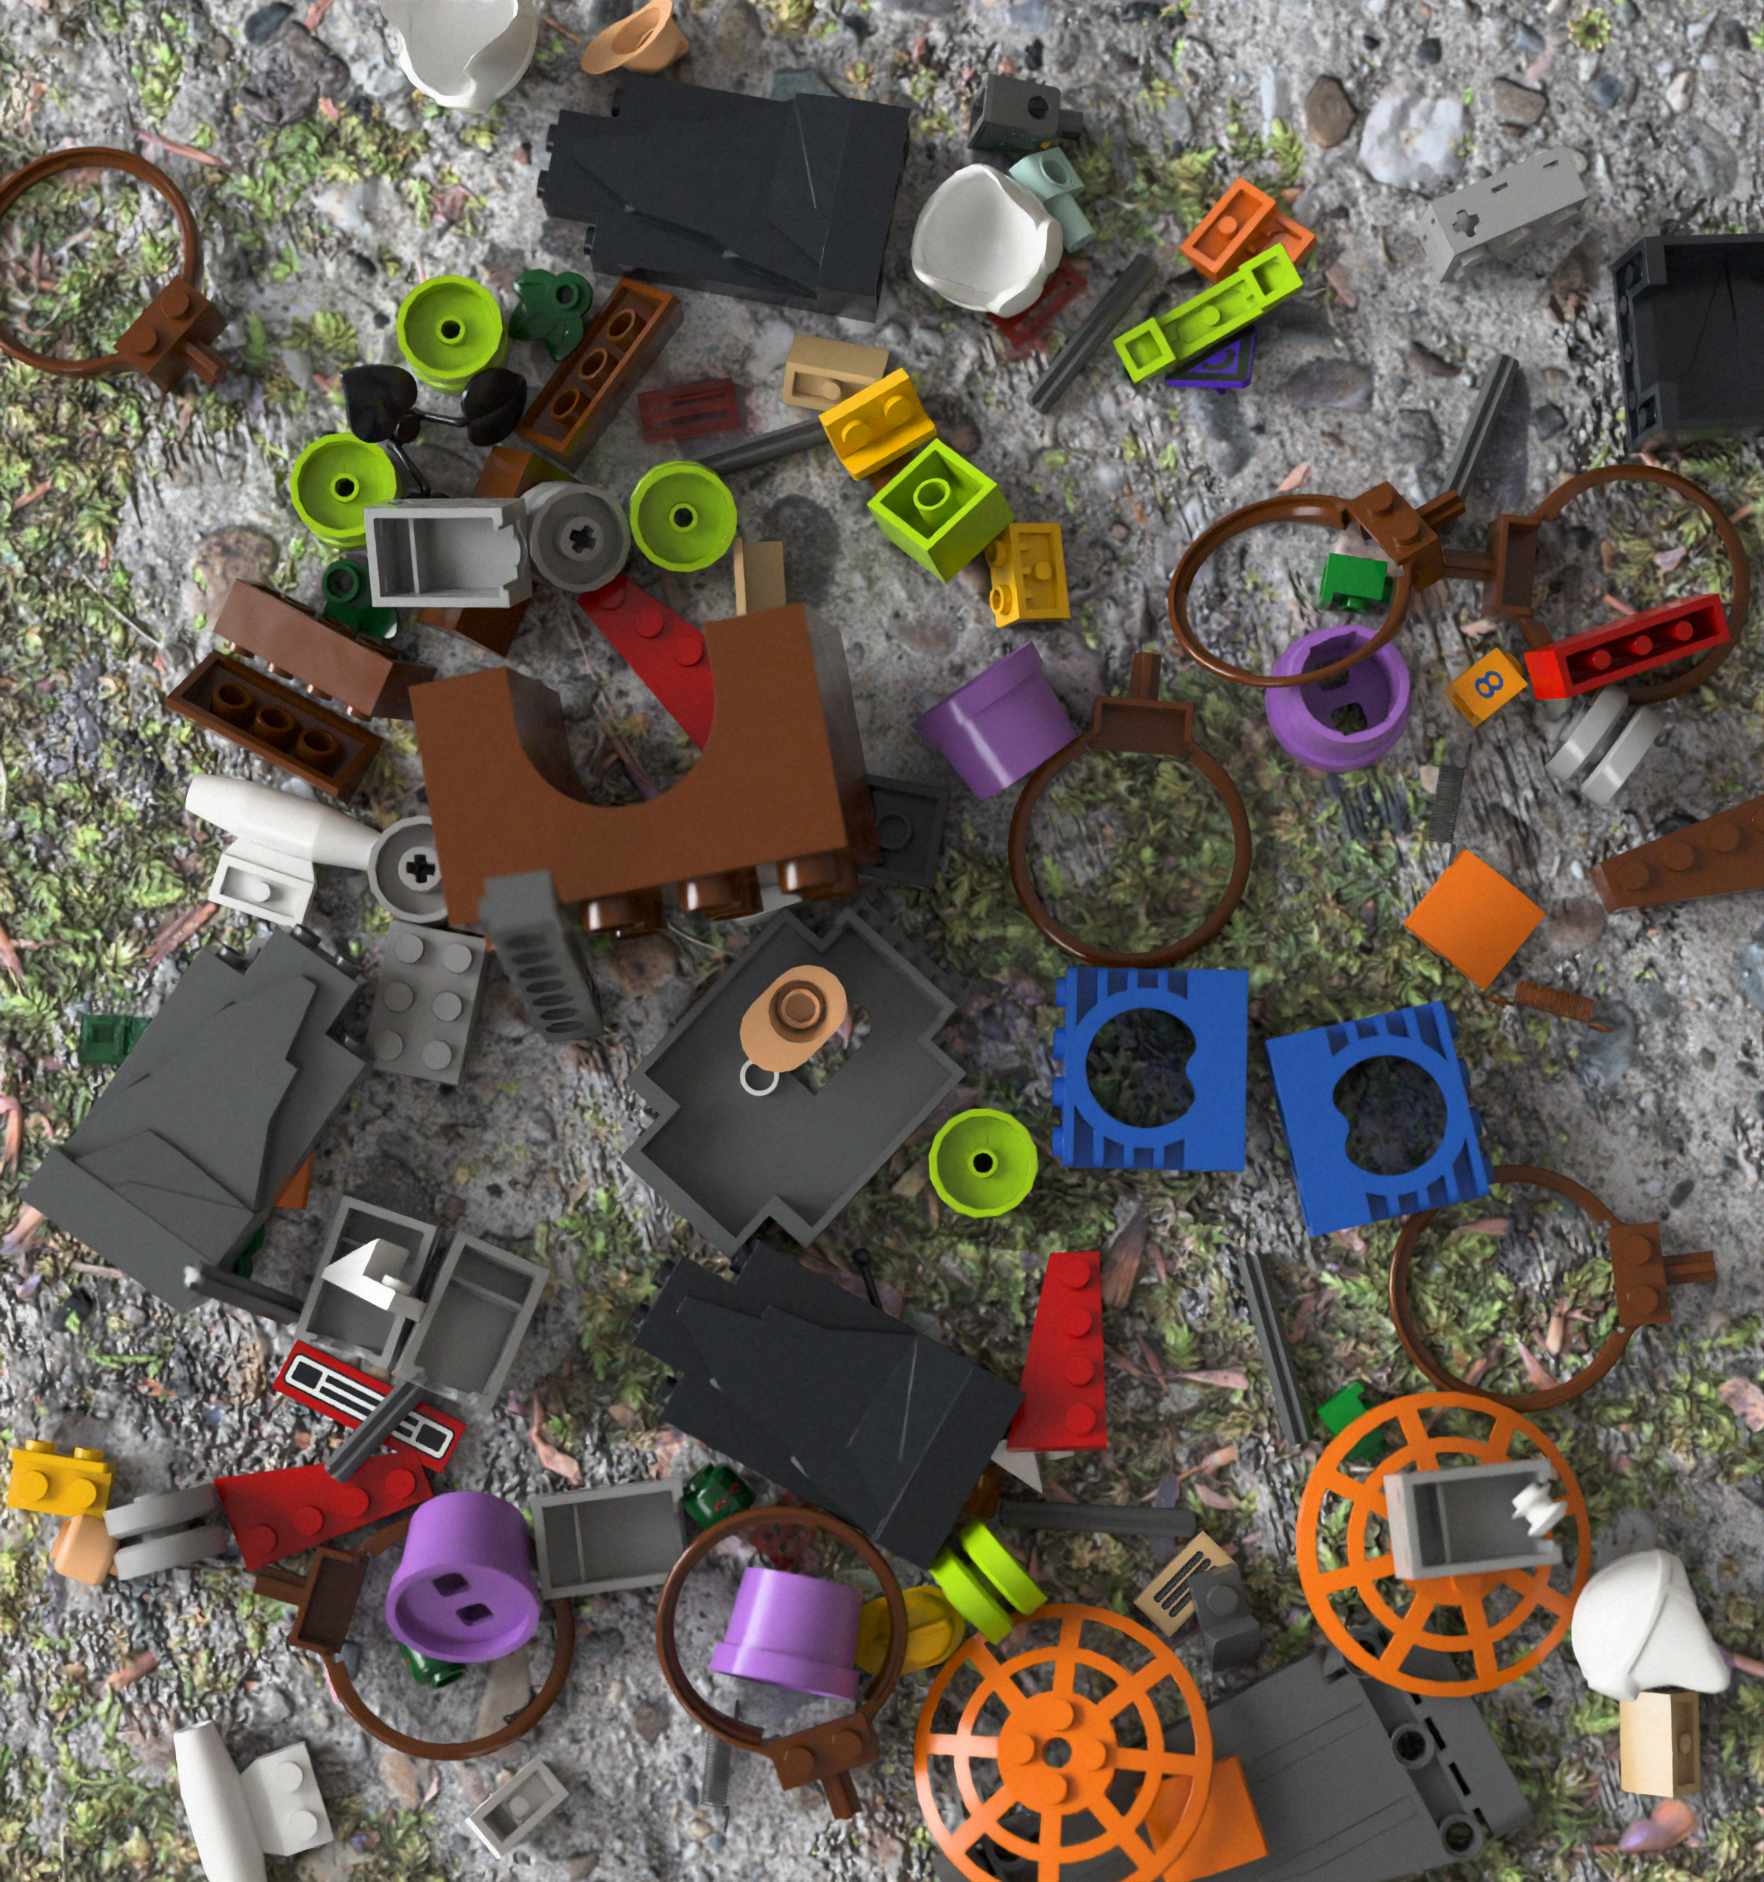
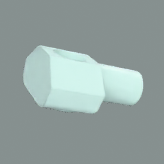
[1009,147,1096,253]

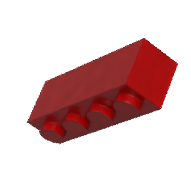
[1524,593,1731,700]

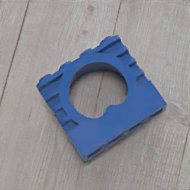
[1051,966,1248,1173]
[1262,1000,1495,1237]

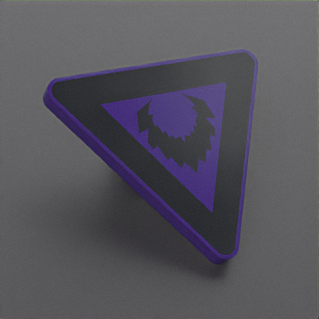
[1165,325,1258,395]

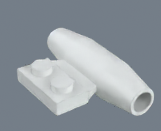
[185,773,382,928]
[173,1720,335,1882]

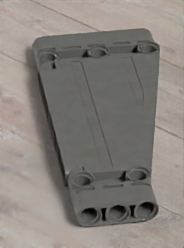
[931,1599,1535,1882]

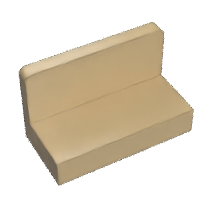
[781,334,889,411]
[732,536,787,616]
[1619,1689,1701,1797]

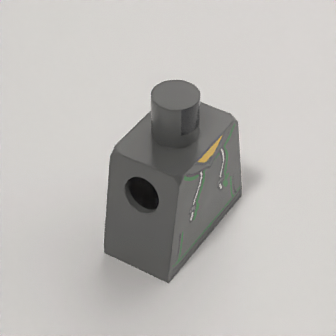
[966,73,1084,155]

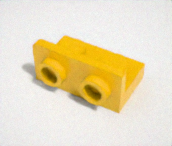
[818,367,938,481]
[985,523,1070,628]
[6,1439,118,1521]

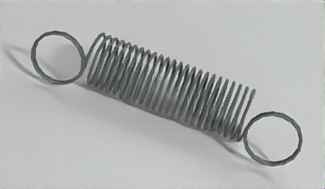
[1427,744,1472,866]
[701,1700,740,1833]

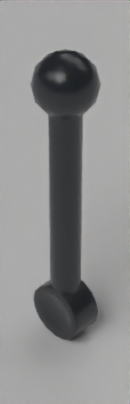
[852,1248,883,1310]

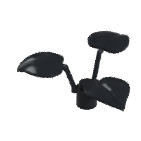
[339,364,527,499]

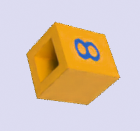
[1444,647,1528,728]

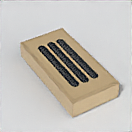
[1133,1529,1239,1638]

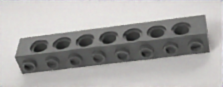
[478,870,605,1044]

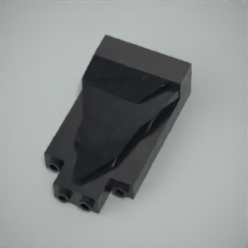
[536,73,911,323]
[1611,233,1764,454]
[626,1238,1026,1572]

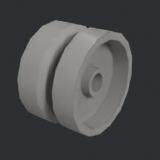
[521,480,631,593]
[1544,682,1665,807]
[367,815,449,929]
[103,1482,228,1581]

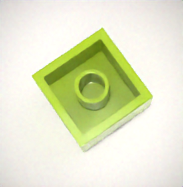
[867,438,1015,584]

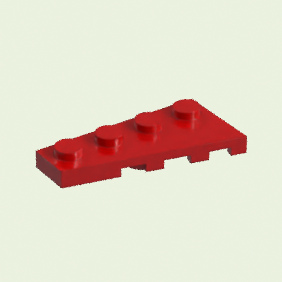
[577,573,715,752]
[1006,1251,1107,1453]
[213,1450,436,1572]

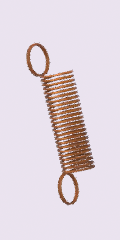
[1488,979,1613,1033]

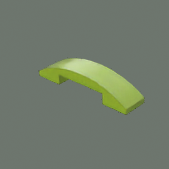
[1112,242,1305,384]

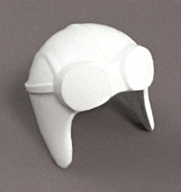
[379,0,537,114]
[910,163,1063,318]
[1571,1548,1730,1703]

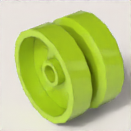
[396,274,511,396]
[289,432,405,552]
[628,459,738,572]
[928,1108,1038,1219]
[928,1515,1048,1646]

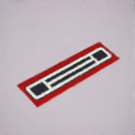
[271,1340,467,1474]

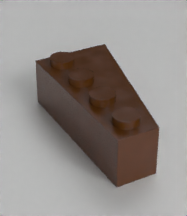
[213,578,438,722]
[1588,795,1764,914]

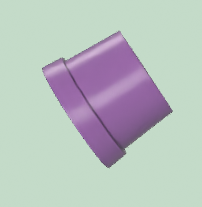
[1265,625,1411,773]
[910,640,1078,801]
[385,1491,539,1663]
[708,1567,864,1701]

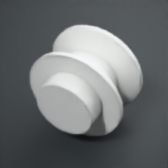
[1512,1482,1568,1537]

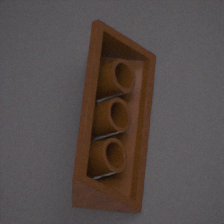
[513,276,684,474]
[416,445,582,659]
[165,649,383,806]

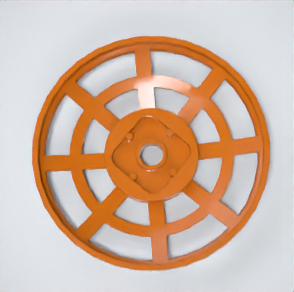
[1296,1392,1591,1697]
[914,1603,1214,1882]

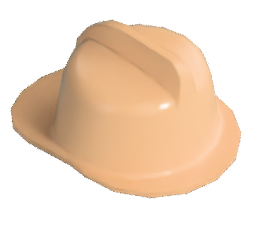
[581,0,689,77]
[739,964,847,1073]

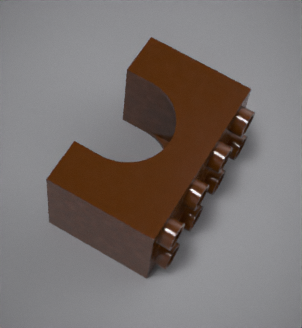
[408,602,883,954]

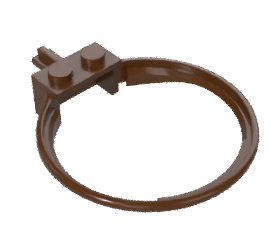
[0,146,231,395]
[1442,464,1750,705]
[1168,480,1466,688]
[1008,652,1252,969]
[1388,1164,1716,1413]
[655,1505,908,1821]
[253,1515,575,1761]

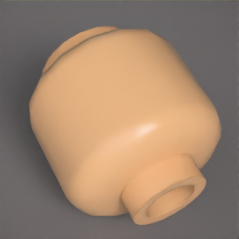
[49,1513,124,1586]

